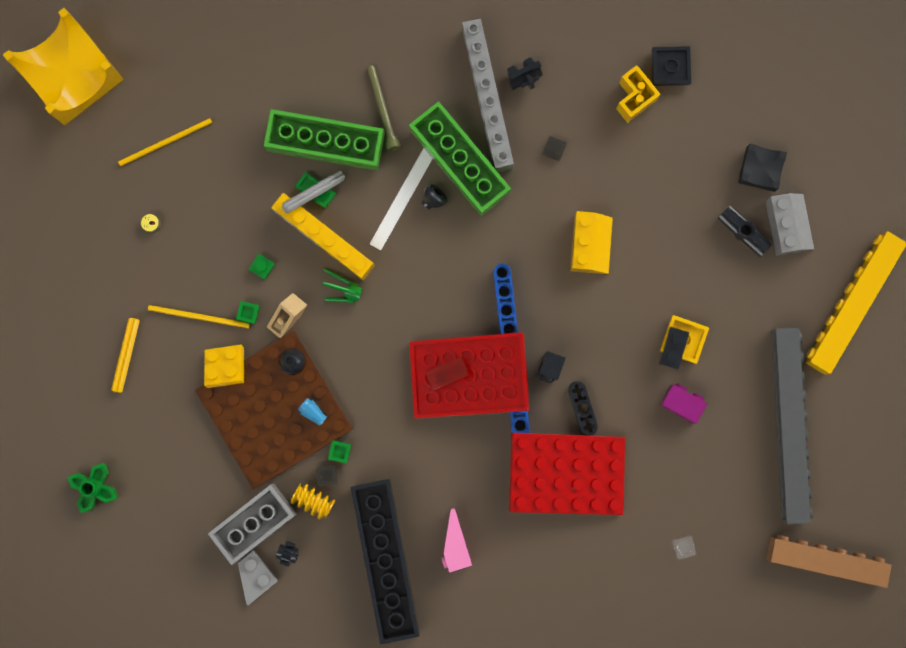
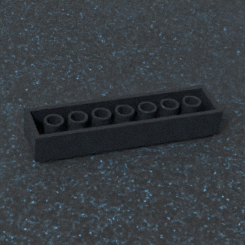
[350,479,420,645]

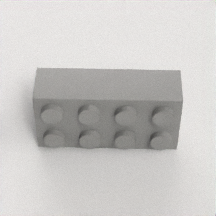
[208,484,297,565]

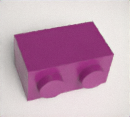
[659,383,708,424]

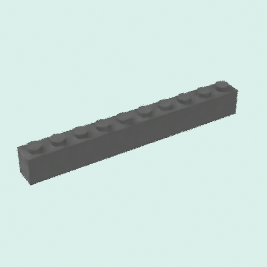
[771,328,813,524]

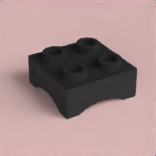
[738,144,787,192]

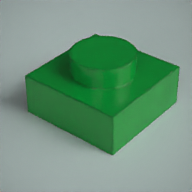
[248,254,276,280]
[236,301,260,324]
[328,440,352,463]

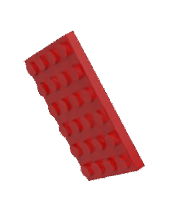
[409,332,530,419]
[509,433,625,515]

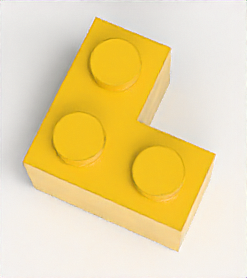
[616,65,661,123]

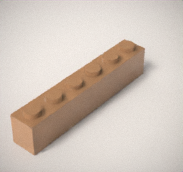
[766,535,892,588]

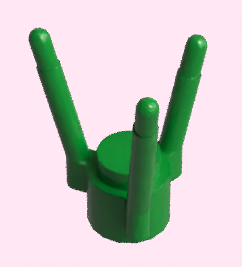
[322,268,362,304]

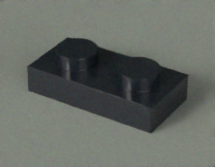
[659,327,689,370]

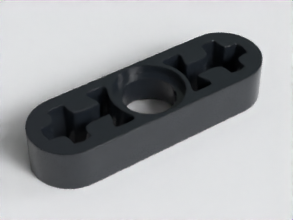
[568,381,598,436]

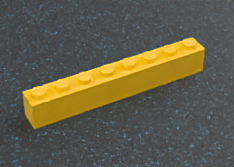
[805,231,906,375]

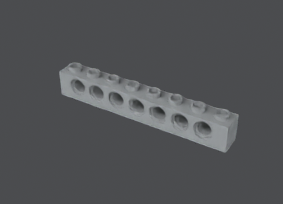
[462,19,514,172]

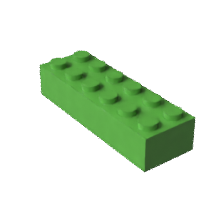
[409,101,511,217]
[264,109,385,171]

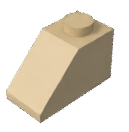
[267,293,307,339]

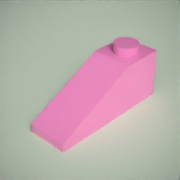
[441,507,472,573]

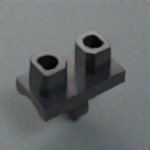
[507,57,543,90]

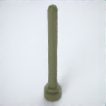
[368,65,401,152]

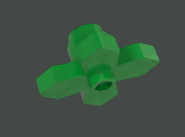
[68,463,119,513]

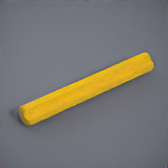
[111,318,140,393]

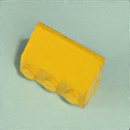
[570,211,613,274]

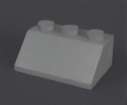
[765,193,814,256]

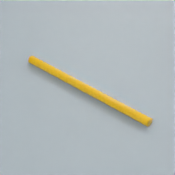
[118,118,213,166]
[148,305,250,329]

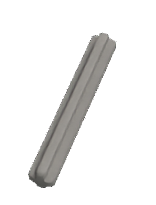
[282,171,345,213]

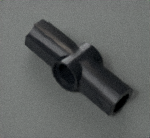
[718,206,772,257]

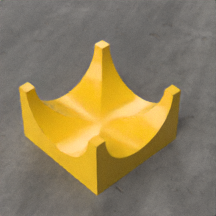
[3,8,124,126]

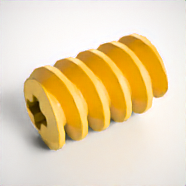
[291,483,335,520]

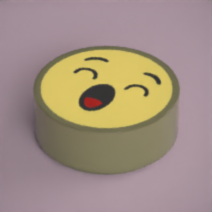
[140,213,161,233]

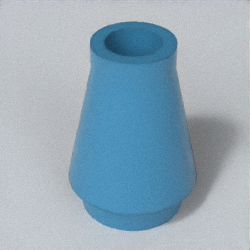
[297,398,327,426]

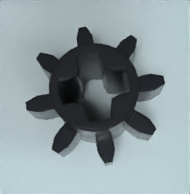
[276,541,299,567]

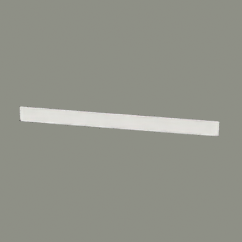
[370,148,433,250]

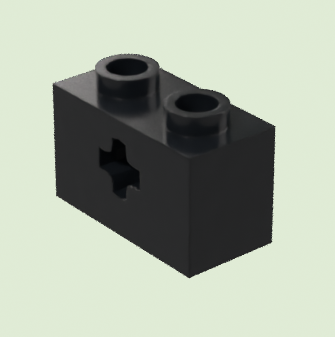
[537,351,566,383]

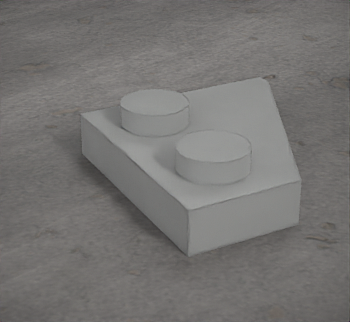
[238,550,278,605]

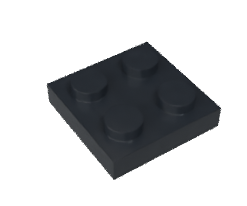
[651,46,692,86]

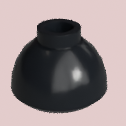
[422,184,447,210]
[278,348,306,375]

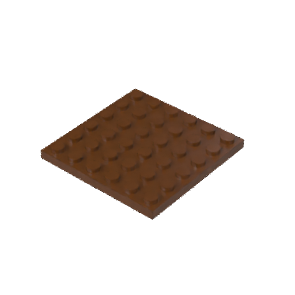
[195,331,353,489]

